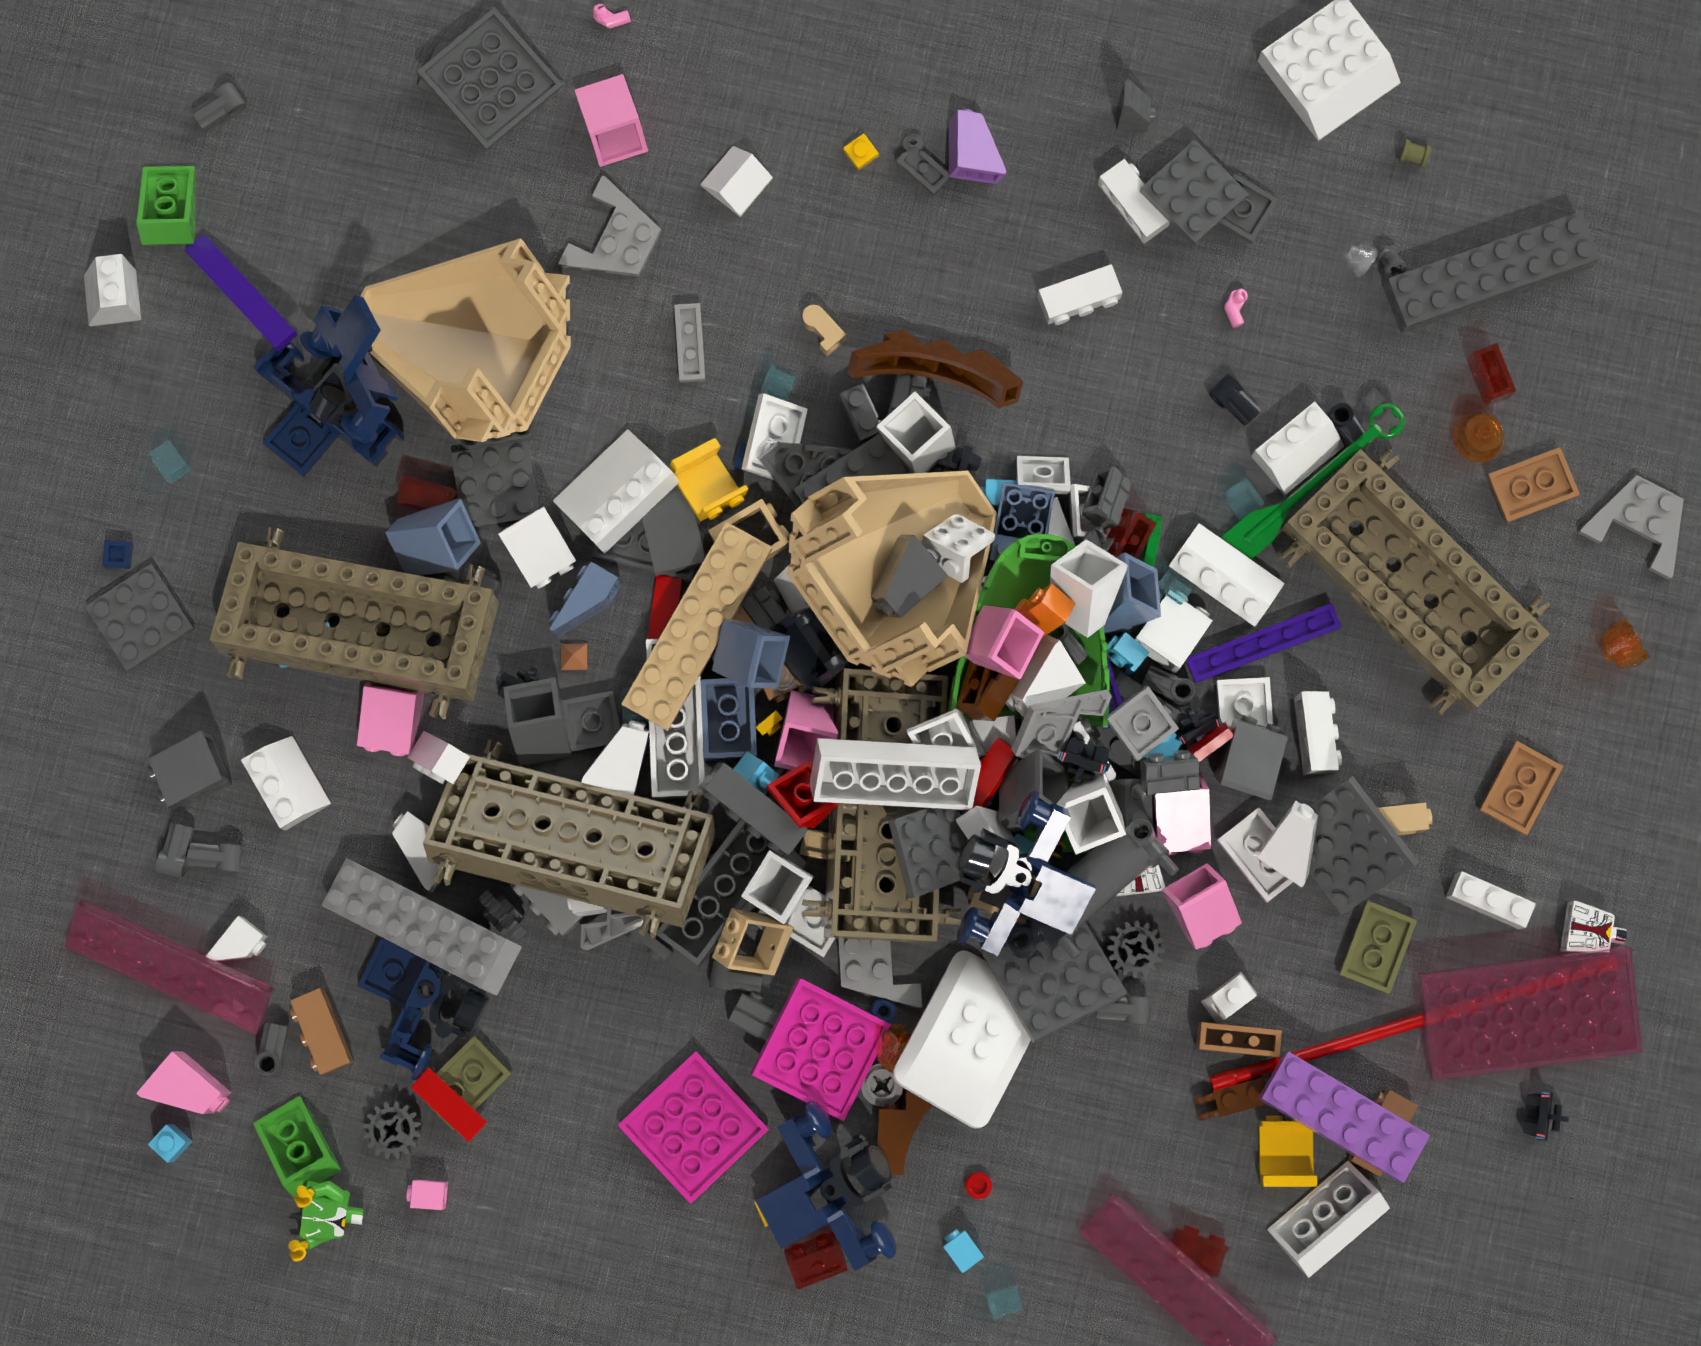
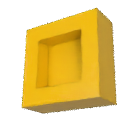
[843,133,879,171]
[756,711,783,736]

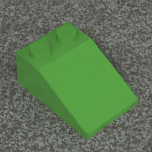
[136,166,196,245]
[253,1096,341,1197]

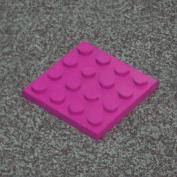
[750,977,891,1121]
[618,1051,769,1204]

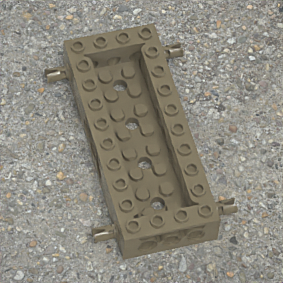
[1278,448,1550,716]
[210,527,499,719]
[801,668,964,943]
[423,740,715,939]

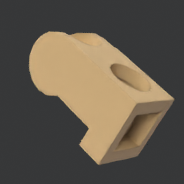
[802,305,846,356]

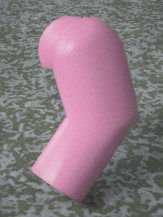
[593,4,631,29]
[1224,289,1248,328]

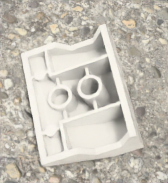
[553,429,680,554]

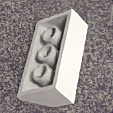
[1169,524,1285,626]
[1267,1161,1390,1278]

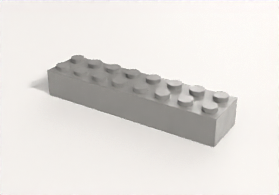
[321,858,522,996]

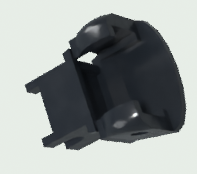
[772,607,848,690]

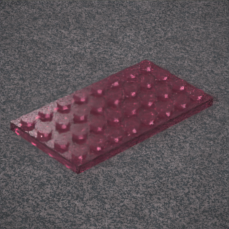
[1419,946,1643,1081]

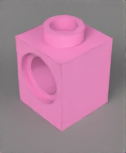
[407,1180,448,1210]

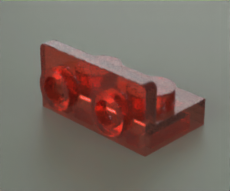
[1166,1225,1230,1277]
[784,1232,848,1289]

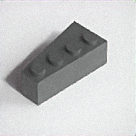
[698,762,808,855]

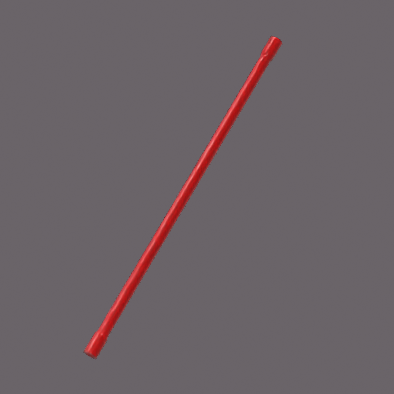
[1209,953,1619,1091]

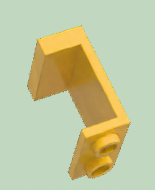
[669,438,748,522]
[1259,1115,1317,1187]

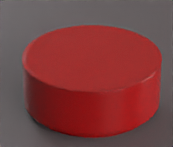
[965,1172,992,1199]

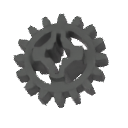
[478,890,527,940]
[1106,920,1165,978]
[363,1101,422,1159]

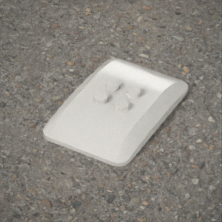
[893,951,1031,1129]

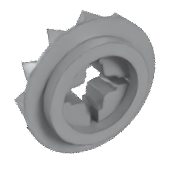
[861,1064,903,1107]

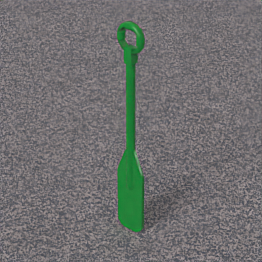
[1221,403,1405,559]

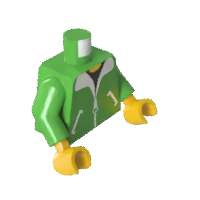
[288,1181,364,1262]

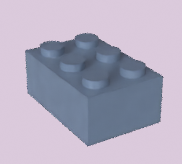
[701,678,758,762]

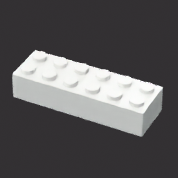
[646,639,706,800]
[810,738,981,810]

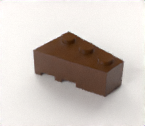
[956,648,1037,721]

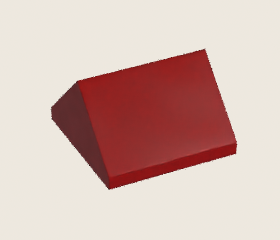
[766,760,839,828]

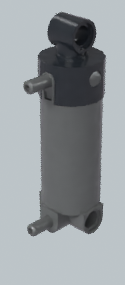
[1007,819,1179,959]

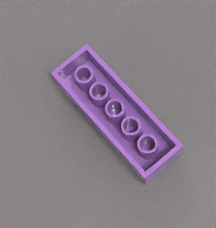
[1258,1051,1430,1183]

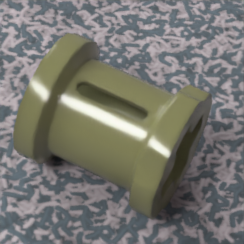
[1399,139,1431,168]

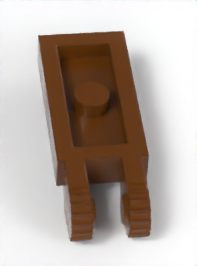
[1193,1077,1266,1121]

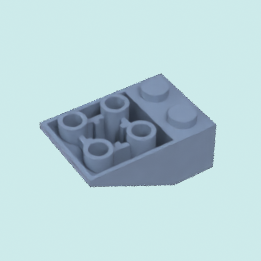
[988,482,1055,562]
[549,562,622,638]

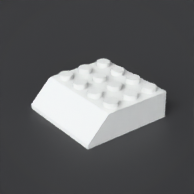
[1258,0,1401,141]

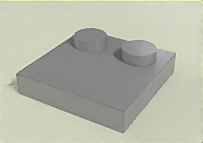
[1104,686,1179,761]

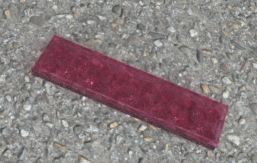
[65,900,274,1035]
[1078,1192,1278,1346]

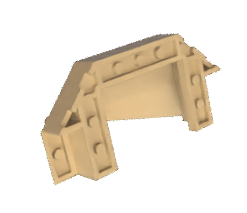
[361,238,571,442]
[787,471,997,687]

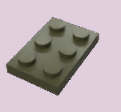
[1338,900,1417,995]
[432,1036,512,1131]

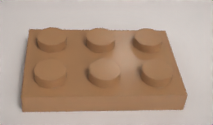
[1486,447,1580,523]
[1478,741,1563,836]

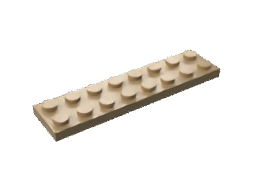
[622,522,772,731]

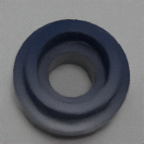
[870,998,897,1023]

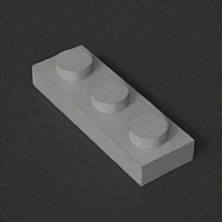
[674,303,706,383]

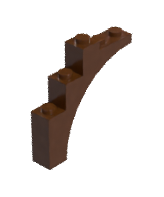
[847,329,1023,408]
[877,1089,933,1175]

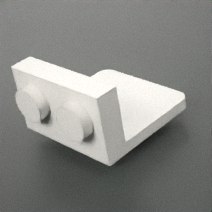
[922,514,995,583]

